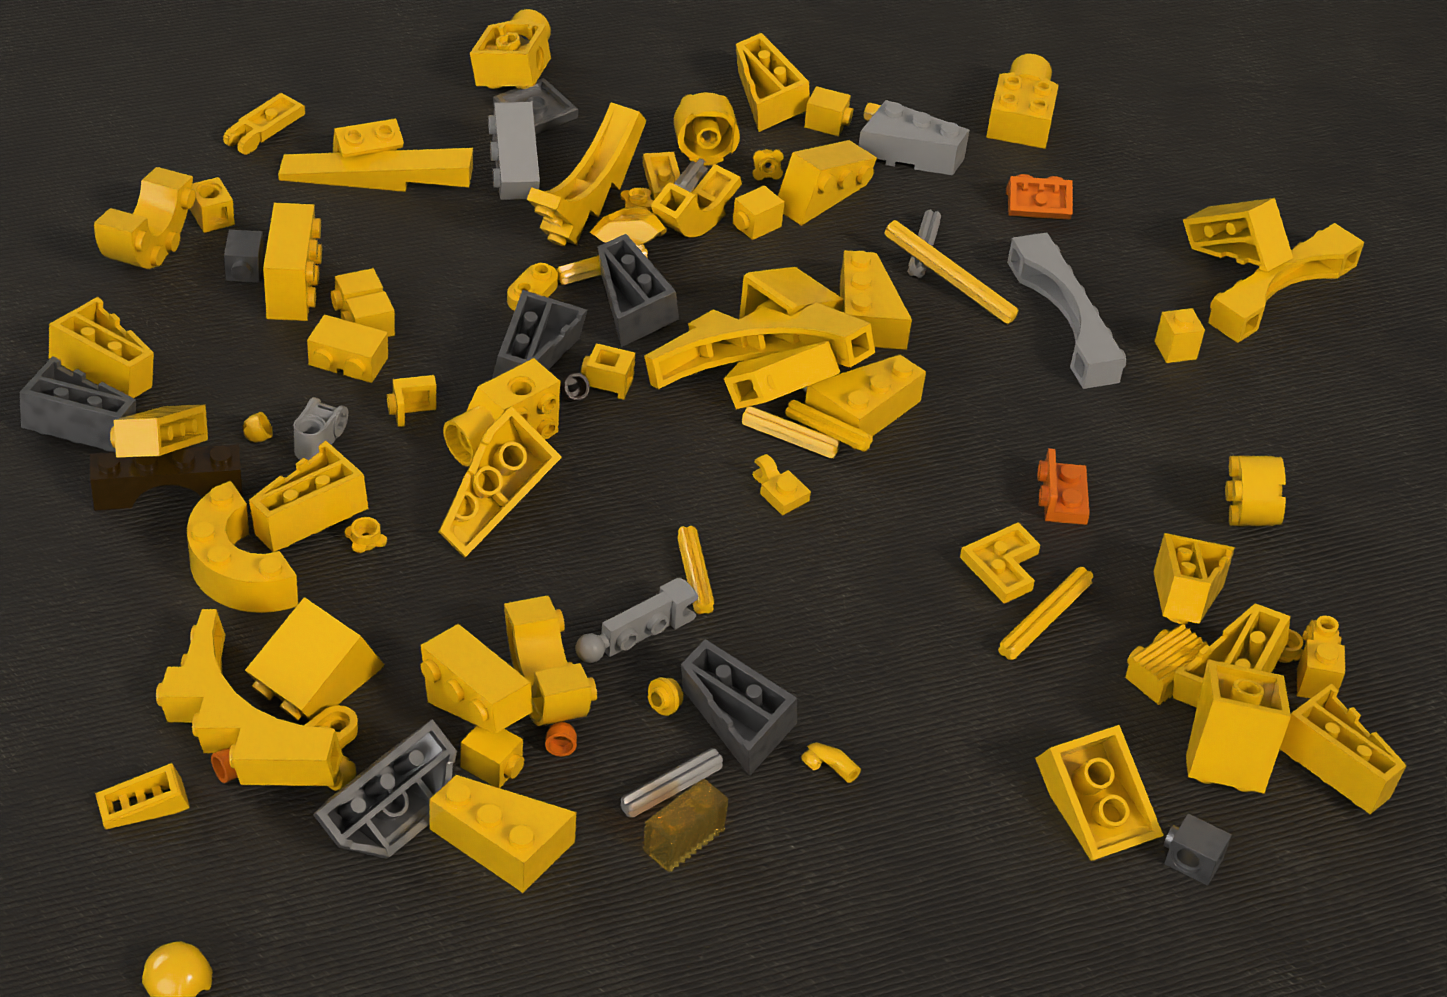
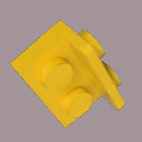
[333,118,404,157]

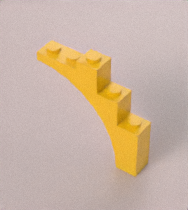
[527,102,647,246]
[644,302,875,389]
[156,609,343,786]

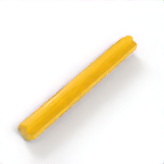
[884,220,1019,324]

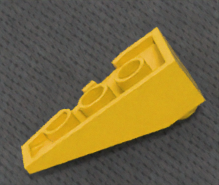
[439,406,562,558]

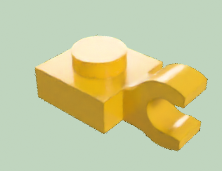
[752,454,811,516]

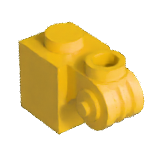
[1297,616,1345,699]

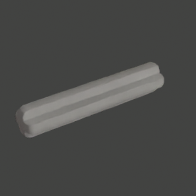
[674,158,708,192]
[907,209,941,278]
[620,748,723,818]

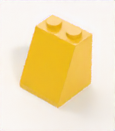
[739,267,844,319]
[245,597,385,721]
[1186,659,1291,793]

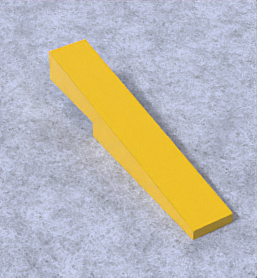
[278,148,473,192]

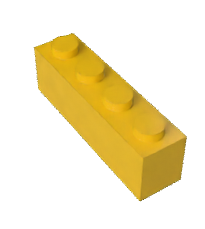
[110,404,208,457]

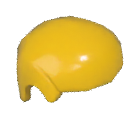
[142,941,212,997]

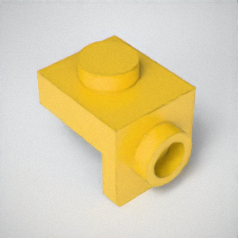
[387,375,436,427]

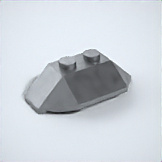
[313,719,457,859]

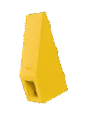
[724,341,840,409]

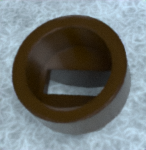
[560,373,590,401]

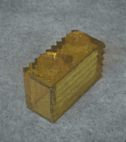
[642,779,728,872]

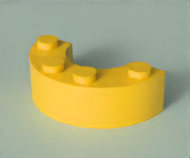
[94,167,196,269]
[187,481,298,613]
[504,595,597,726]

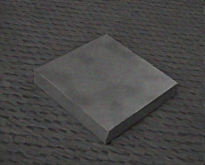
[493,78,578,134]

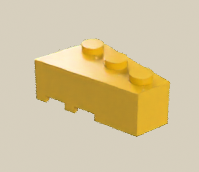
[736,33,810,132]
[778,140,877,226]
[1183,198,1293,272]
[840,250,912,350]
[49,297,154,398]
[1153,533,1235,624]
[1173,603,1291,708]
[421,624,533,734]
[1280,683,1407,814]
[429,775,577,893]

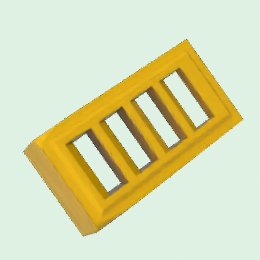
[95,763,190,829]

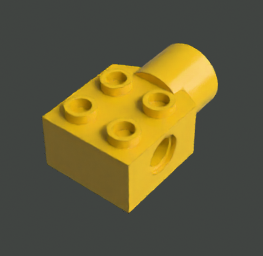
[470,9,551,89]
[986,54,1059,149]
[443,358,560,466]

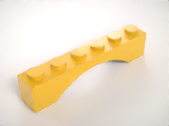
[1208,223,1364,343]

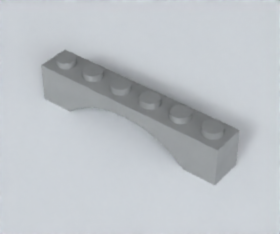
[1007,232,1126,389]

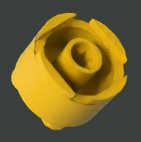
[674,92,740,165]
[1225,456,1286,526]

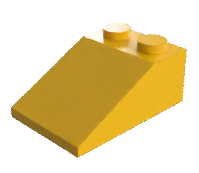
[1035,725,1164,861]

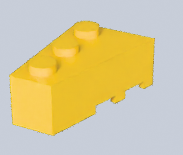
[805,355,926,449]
[249,441,369,552]

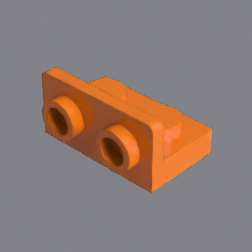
[1006,174,1073,220]
[1037,448,1089,525]

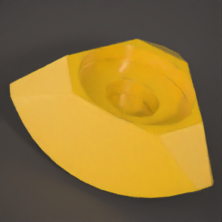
[590,207,667,246]

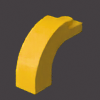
[651,164,742,238]

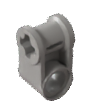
[293,397,349,460]

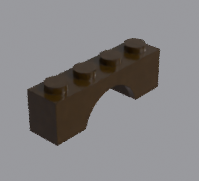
[90,444,243,511]

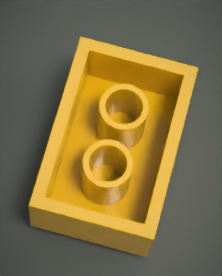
[263,203,322,321]

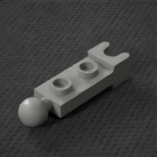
[575,577,698,663]

